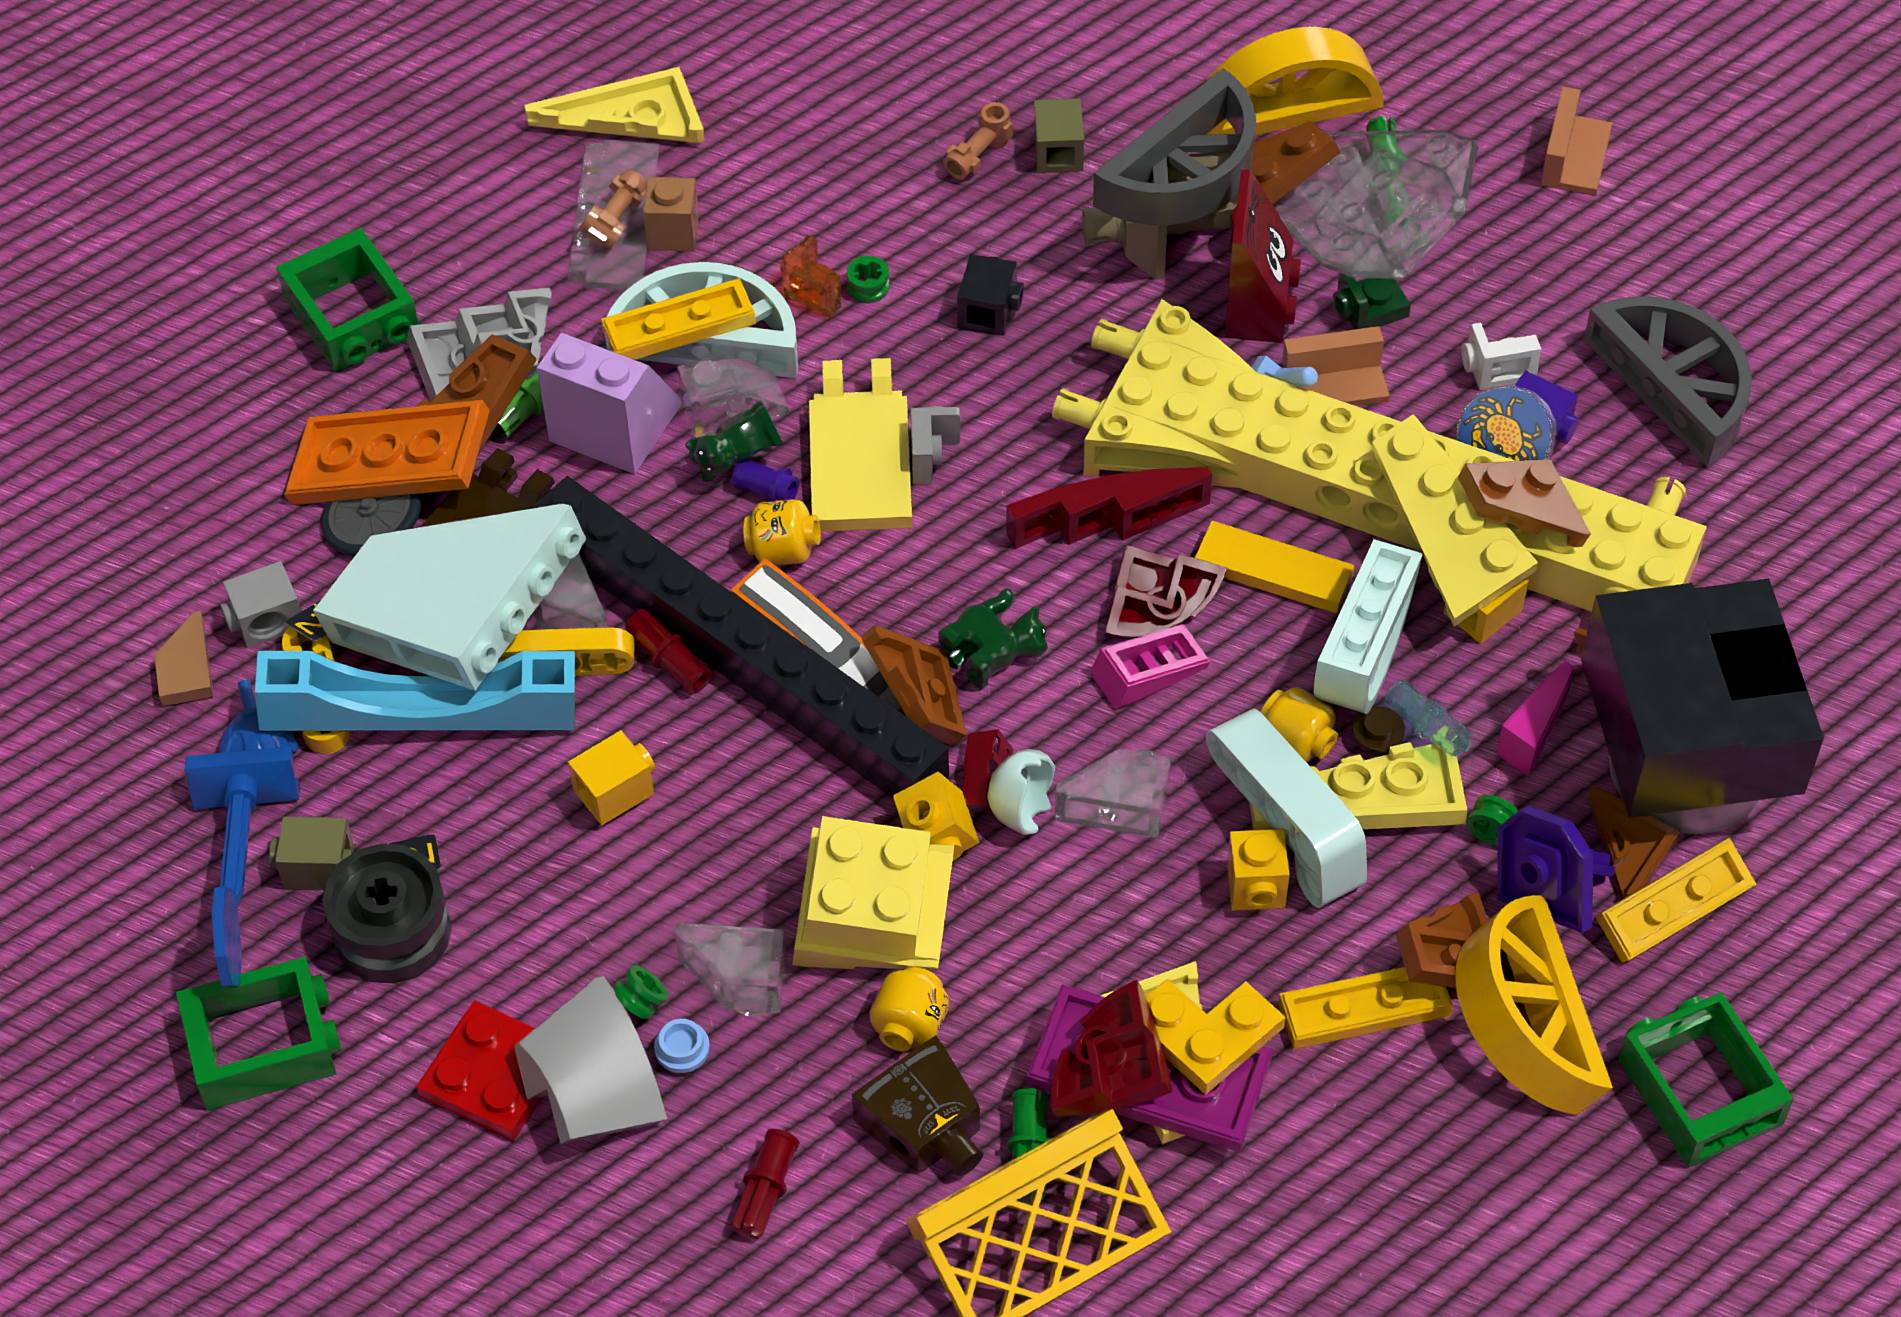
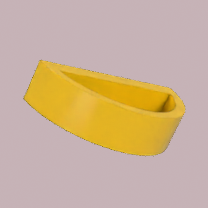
[1206,27,1383,135]
[1455,895,1613,1115]

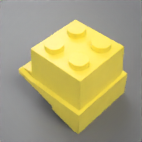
[792,816,954,971]

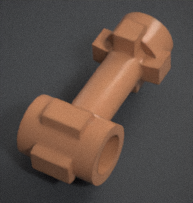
[943,102,1013,180]
[579,170,647,250]

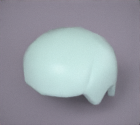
[987,749,1055,835]

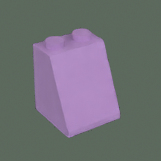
[537,332,682,474]

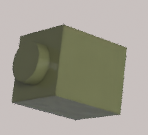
[1034,98,1084,173]
[269,816,354,891]

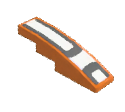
[731,558,906,716]

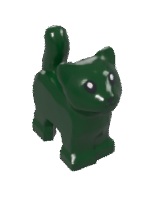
[685,400,783,482]
[938,588,1048,690]

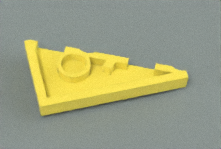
[524,67,705,143]

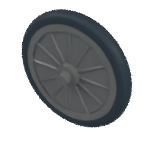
[322,493,422,556]

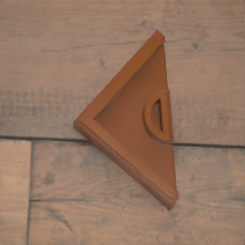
[1587,785,1680,900]

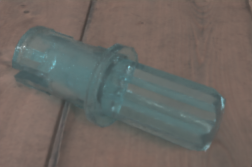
[1385,680,1472,756]

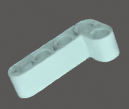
[1206,708,1367,908]

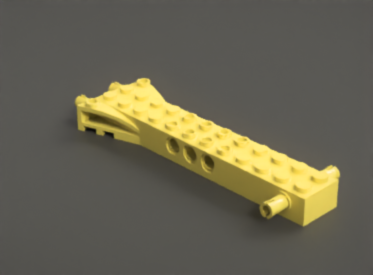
[1052,299,1707,612]

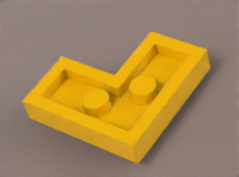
[1146,979,1286,1095]

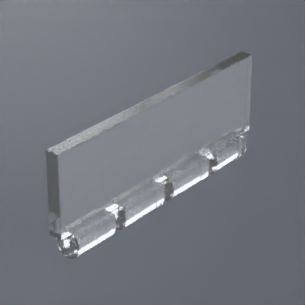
[567,140,659,291]

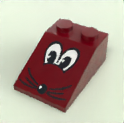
[1225,169,1301,343]

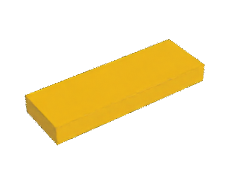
[601,278,756,360]
[1195,521,1355,614]
[1595,838,1756,963]
[1278,967,1453,1050]

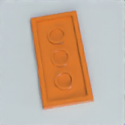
[284,400,490,505]

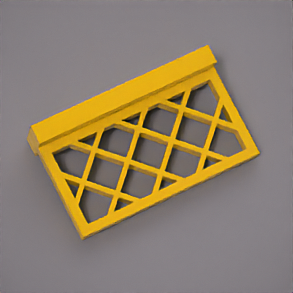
[905,1109,1171,1317]

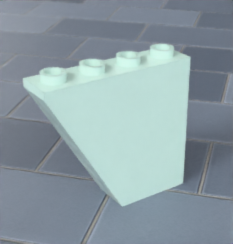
[313,504,586,691]

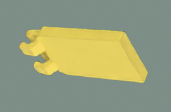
[809,358,912,532]

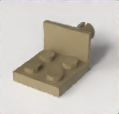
[1081,151,1253,280]

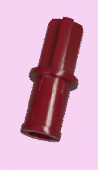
[625,609,713,695]
[731,1128,800,1239]

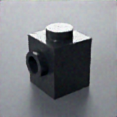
[957,254,1024,336]

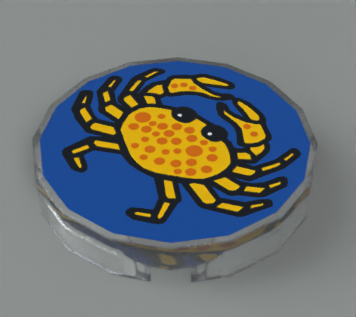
[1456,385,1557,461]

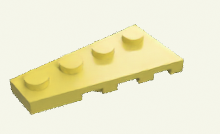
[1372,414,1538,626]
[1249,732,1467,830]

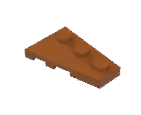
[417,334,537,456]

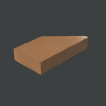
[154,611,214,706]

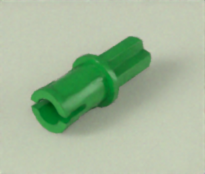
[1007,1088,1049,1203]

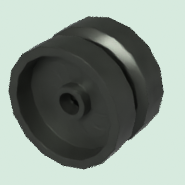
[322,843,452,984]

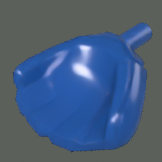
[219,679,298,753]

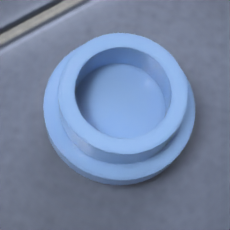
[654,1019,710,1073]

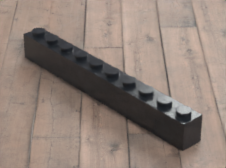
[532,475,949,799]

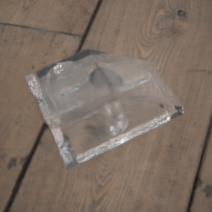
[677,354,789,438]
[532,553,608,630]
[1055,749,1171,838]
[675,923,787,1016]

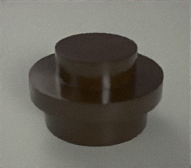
[1352,706,1405,756]

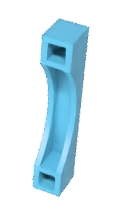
[255,651,575,731]

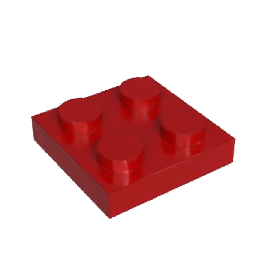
[416,1000,542,1142]

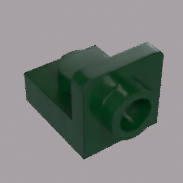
[1333,269,1411,330]

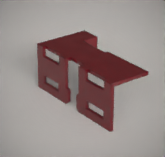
[961,729,1014,823]

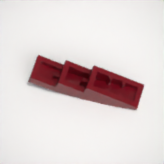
[1006,467,1212,549]

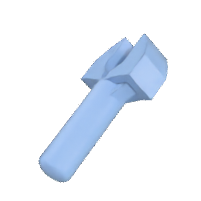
[1251,356,1318,387]

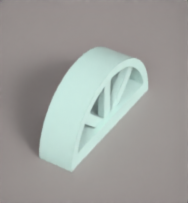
[605,262,798,379]
[1314,539,1423,714]

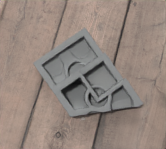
[407,288,552,401]
[514,976,667,1144]

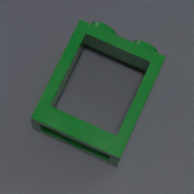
[276,227,419,372]
[176,956,342,1111]
[1618,992,1794,1168]

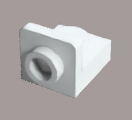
[1462,323,1541,390]

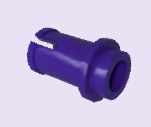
[732,458,799,501]

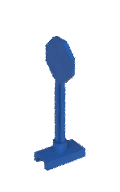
[185,746,300,987]

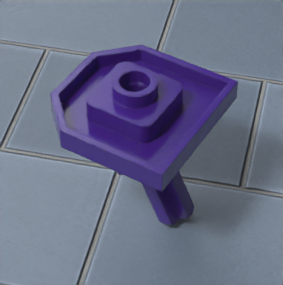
[1497,806,1615,933]

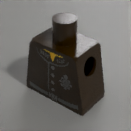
[851,1035,983,1176]

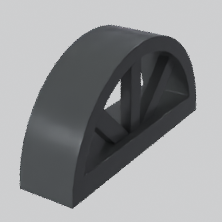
[1093,68,1256,225]
[1584,296,1752,467]

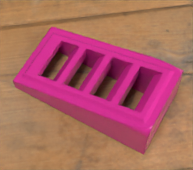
[1091,624,1210,709]
[1497,661,1574,775]

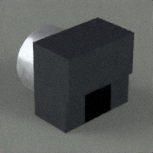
[1581,578,1824,834]

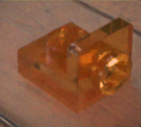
[780,235,841,319]

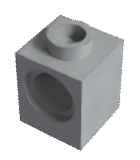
[220,561,301,648]

